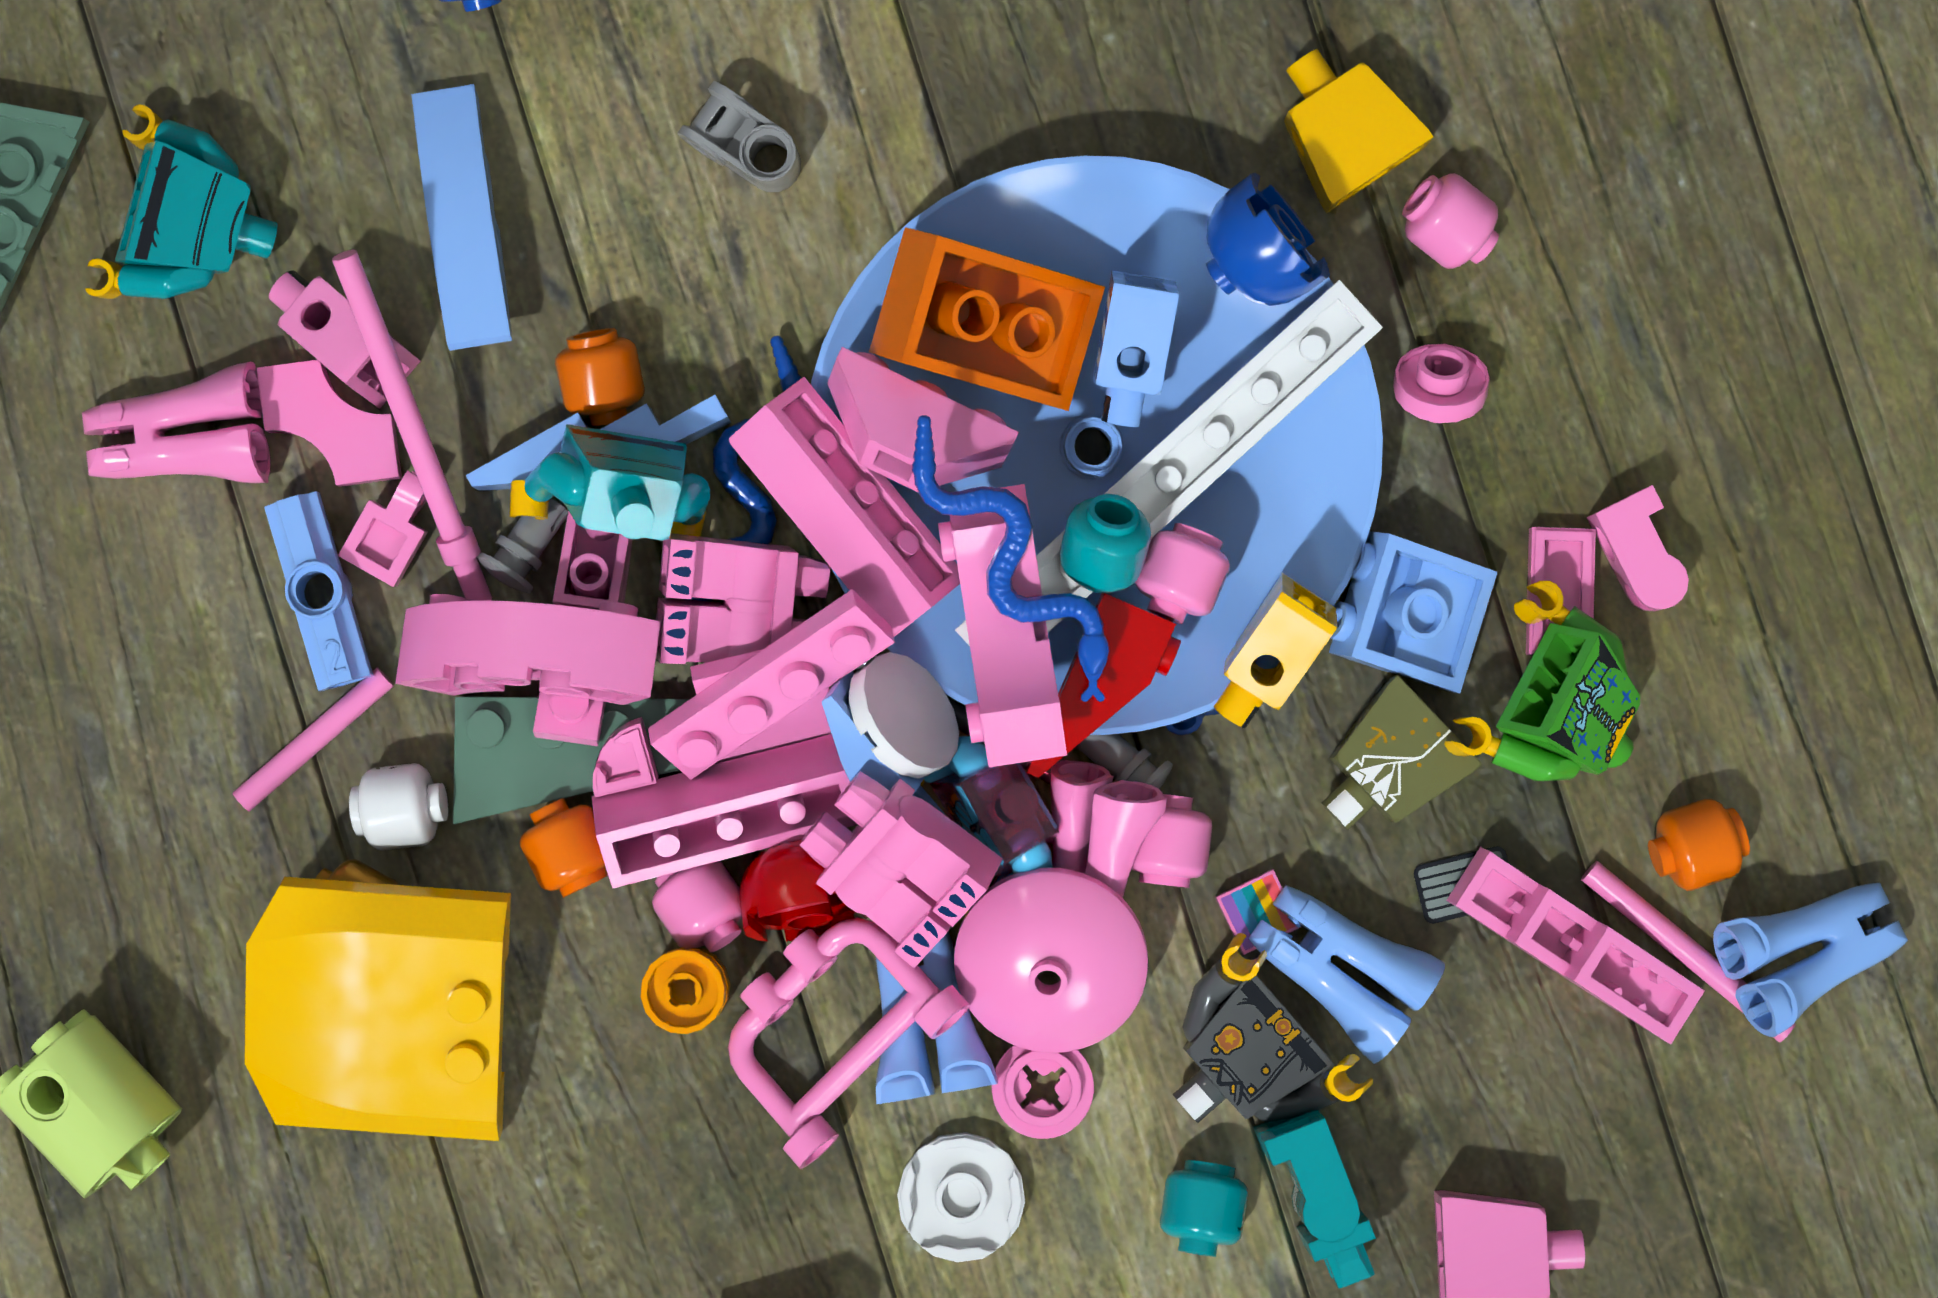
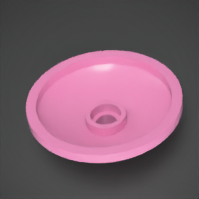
[954,868,1148,1053]

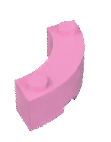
[938,484,1067,768]
[395,594,660,705]

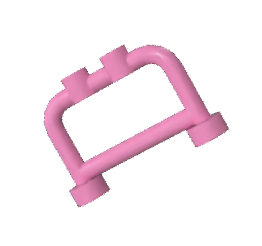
[728,917,970,1169]

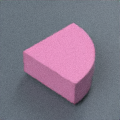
[593,717,659,797]

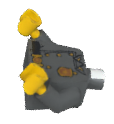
[1172,933,1373,1123]

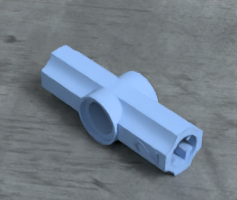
[264,491,374,691]

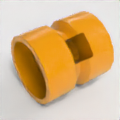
[640,947,730,1034]

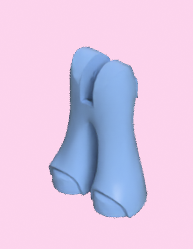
[1713,882,1908,1037]
[1248,885,1445,1064]
[875,931,998,1104]

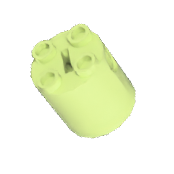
[0,1009,182,1198]

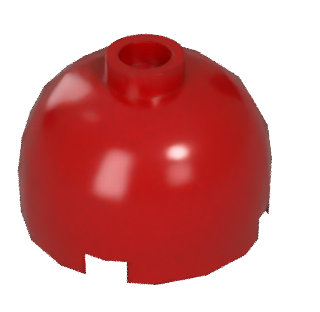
[740,839,868,942]

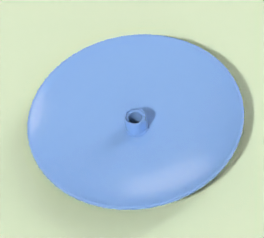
[811,155,1383,735]

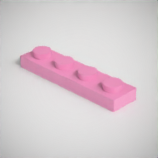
[648,589,895,780]

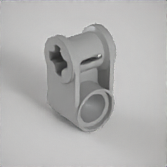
[677,81,801,192]

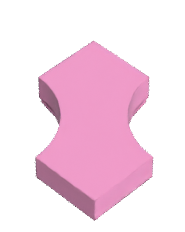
[257,360,402,487]

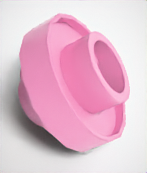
[1393,344,1490,423]

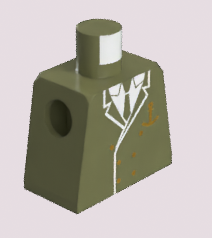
[1321,675,1482,831]

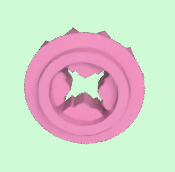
[992,1045,1094,1139]

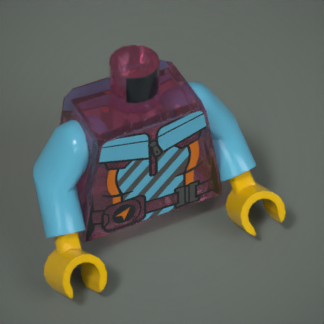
[920,736,1059,914]

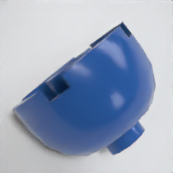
[1206,173,1330,306]

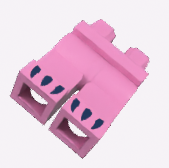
[656,533,830,664]
[799,771,1003,968]

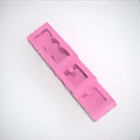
[1446,847,1705,1045]

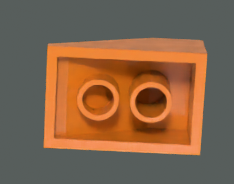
[869,227,1105,411]

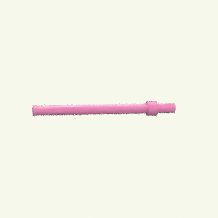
[332,250,492,601]

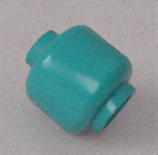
[1060,494,1151,593]
[1160,1160,1248,1257]

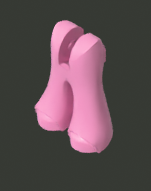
[82,362,270,483]
[1050,760,1167,898]

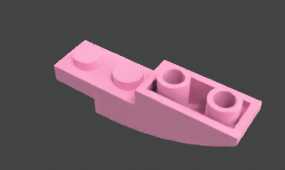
[533,511,633,746]

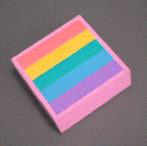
[1215,869,1301,955]

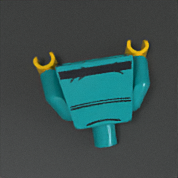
[85,104,278,299]
[509,424,711,541]

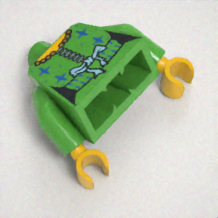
[1444,581,1640,781]

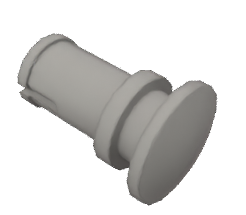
[477,498,568,594]
[1075,734,1173,789]

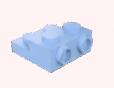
[1329,531,1498,694]

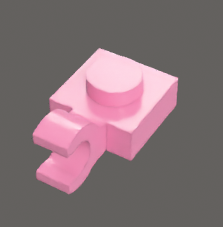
[338,471,428,587]

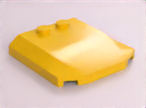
[245,877,511,1141]

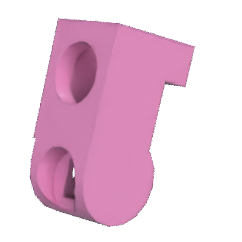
[1586,485,1689,612]

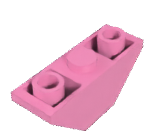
[827,347,1019,492]

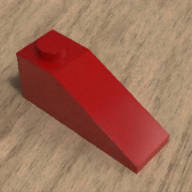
[1025,592,1181,778]

